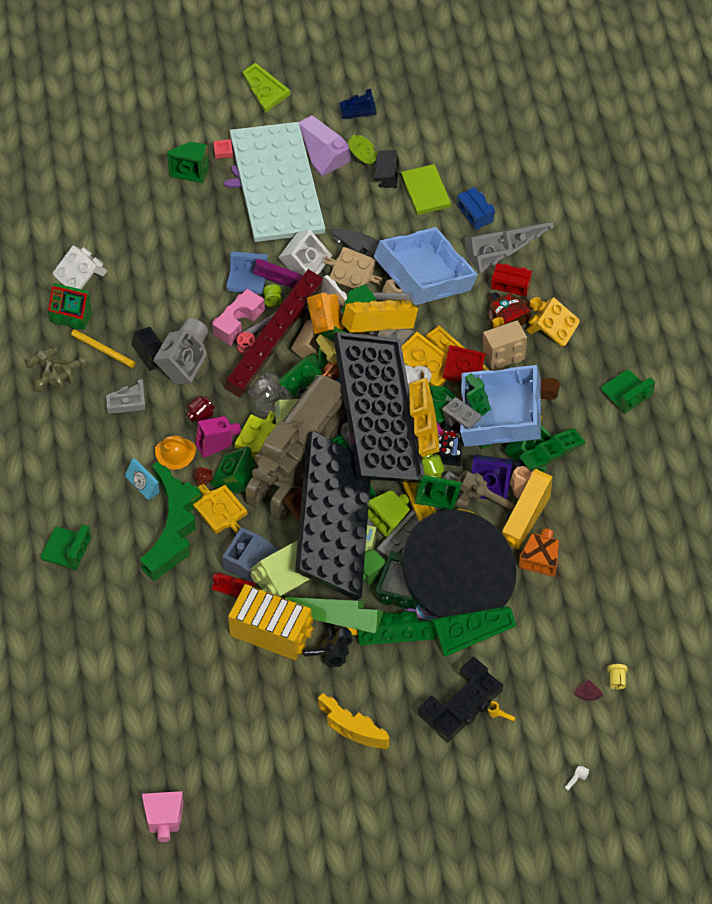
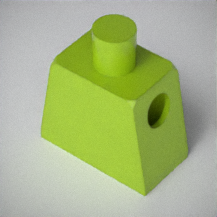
[367,490,410,538]

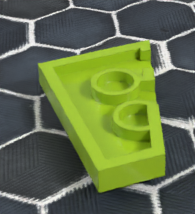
[243,63,290,113]

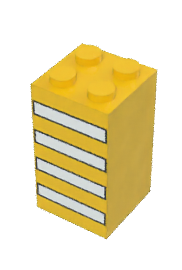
[228,584,314,661]

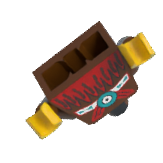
[487,292,543,328]

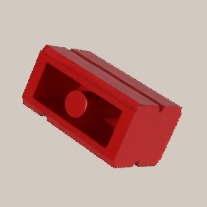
[491,263,532,297]

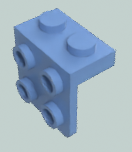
[226,251,268,294]

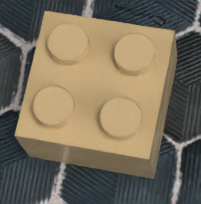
[482,320,527,371]

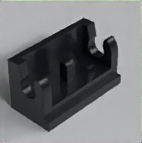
[374,150,400,189]
[132,327,162,371]

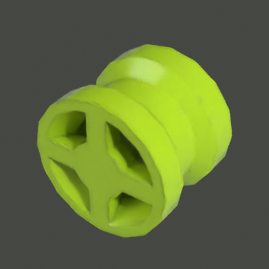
[263,284,282,307]

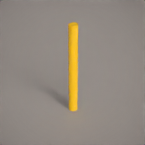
[71,329,136,368]

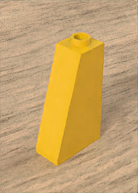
[502,469,553,550]

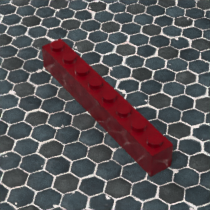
[225,269,324,398]

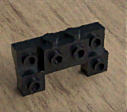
[418,656,503,743]

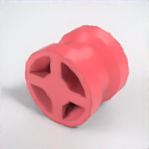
[237,332,255,355]

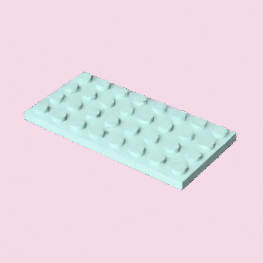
[230,122,325,242]

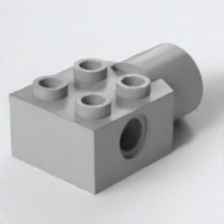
[153,318,208,385]

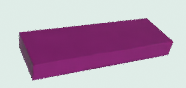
[253,259,303,288]

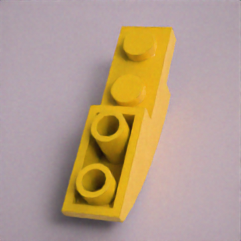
[318,693,389,749]

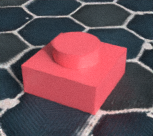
[214,139,233,159]

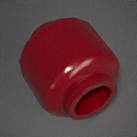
[186,396,215,423]

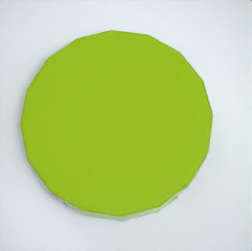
[348,134,377,165]

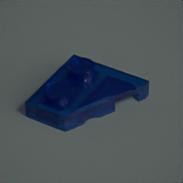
[339,89,376,119]

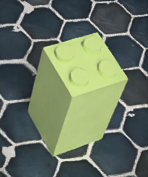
[250,540,311,597]

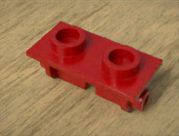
[211,572,255,597]

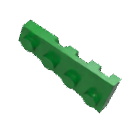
[432,606,516,657]

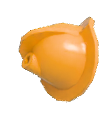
[155,435,196,470]

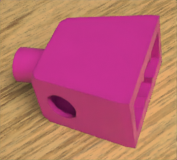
[195,416,241,458]

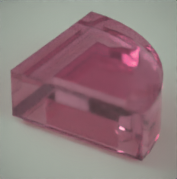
[574,680,603,701]

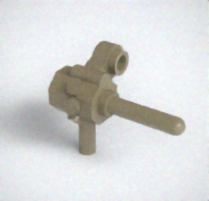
[454,470,515,510]

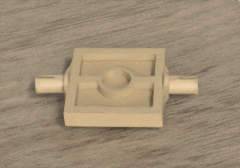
[324,247,383,290]

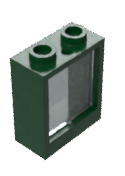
[375,551,418,610]

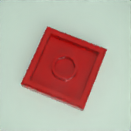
[442,345,486,383]

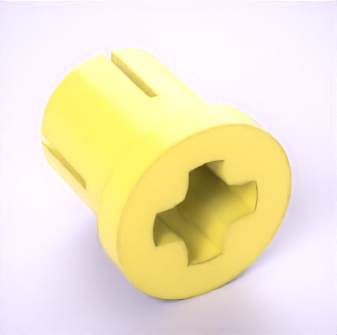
[607,664,628,690]

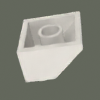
[278,229,332,275]

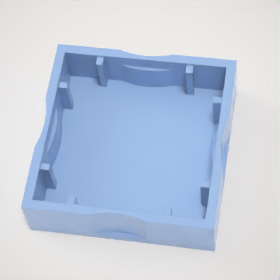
[374,227,478,305]
[460,365,541,447]

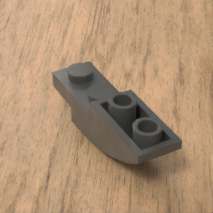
[331,229,380,259]

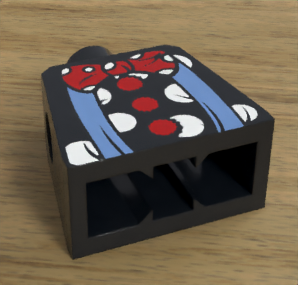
[433,422,462,467]

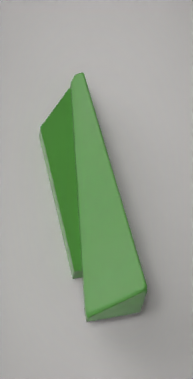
[285,597,383,633]

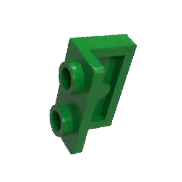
[465,373,491,416]

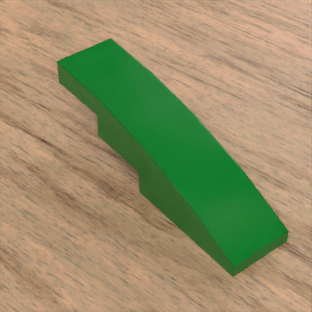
[519,428,586,472]

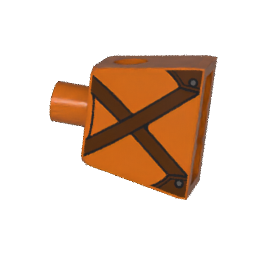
[519,528,559,577]

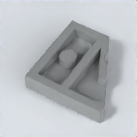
[106,379,146,414]

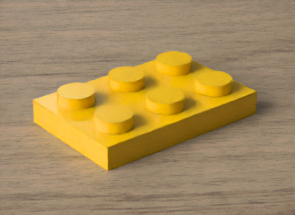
[401,332,447,386]

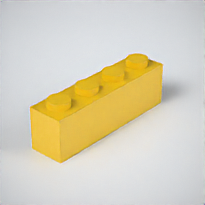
[341,300,418,333]

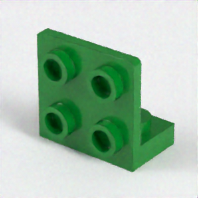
[41,524,92,571]

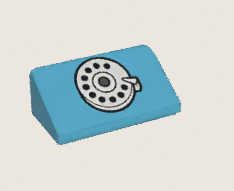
[125,458,160,500]

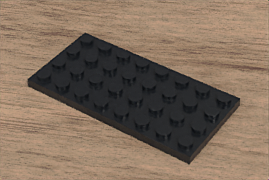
[333,332,424,483]
[295,431,371,600]

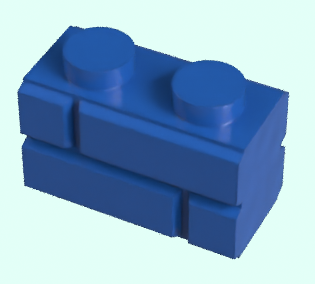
[457,187,495,230]

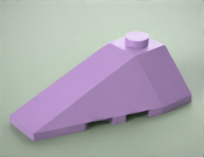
[299,115,351,177]

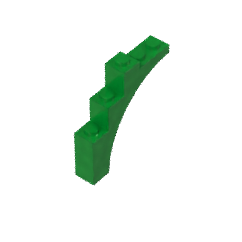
[140,461,202,582]

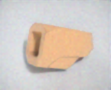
[510,466,533,499]

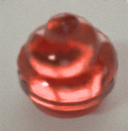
[194,467,213,486]

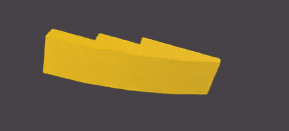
[409,377,439,457]

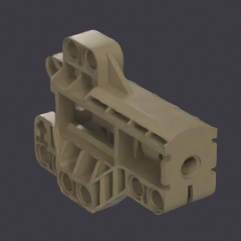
[246,375,347,520]

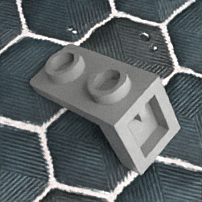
[442,397,482,429]

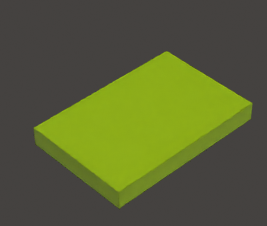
[401,164,451,215]

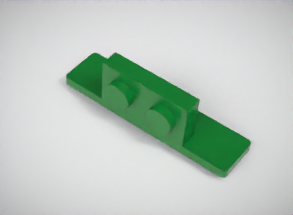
[358,611,437,646]

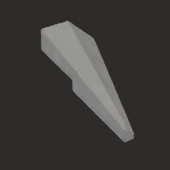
[465,222,554,273]

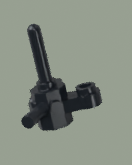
[303,622,353,668]

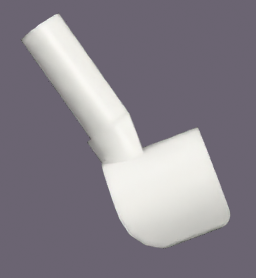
[564,766,589,791]

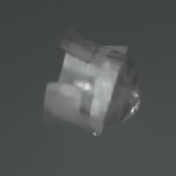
[248,373,290,415]

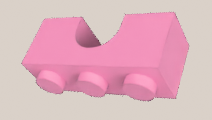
[212,289,265,346]

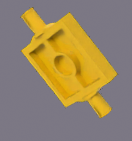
[193,484,248,535]

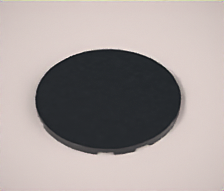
[401,510,516,618]

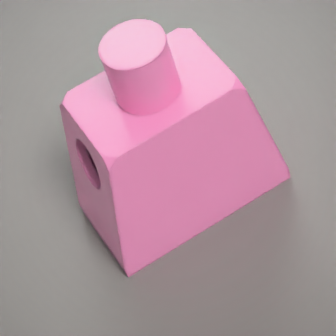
[142,791,184,842]

